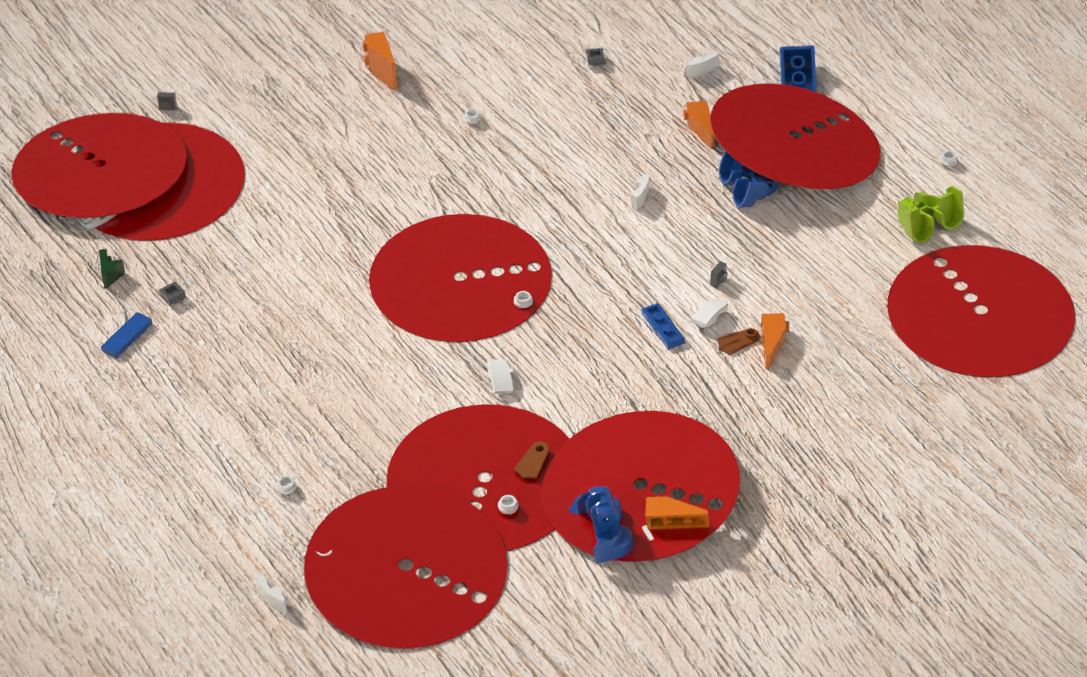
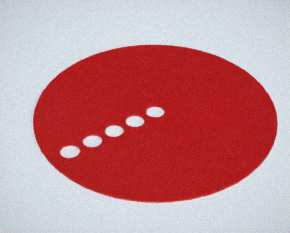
[710,83,881,189]
[11,113,187,218]
[82,122,245,241]
[369,214,551,342]
[887,245,1075,377]
[387,404,570,551]
[542,411,740,562]
[304,485,508,649]

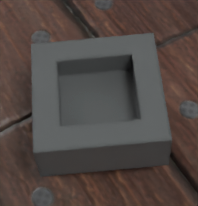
[586,48,605,65]
[157,92,177,110]
[710,261,728,288]
[159,282,186,305]

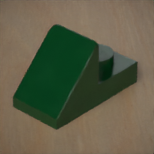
[99,249,125,288]

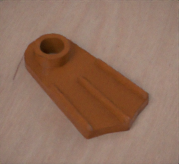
[717,328,760,355]
[514,442,549,479]

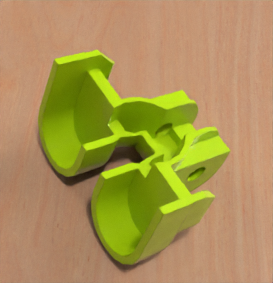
[897,186,964,243]

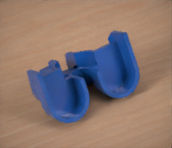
[719,151,780,207]
[576,486,633,564]

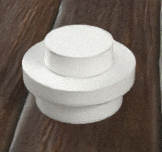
[464,108,481,124]
[940,150,958,166]
[514,291,533,308]
[276,475,296,494]
[498,495,518,514]

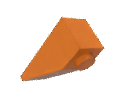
[683,101,715,149]
[761,313,789,368]
[645,496,709,530]

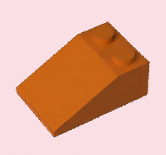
[362,31,397,90]

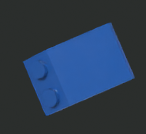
[779,45,817,92]

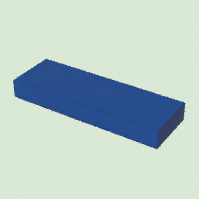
[642,303,685,350]
[101,312,153,358]

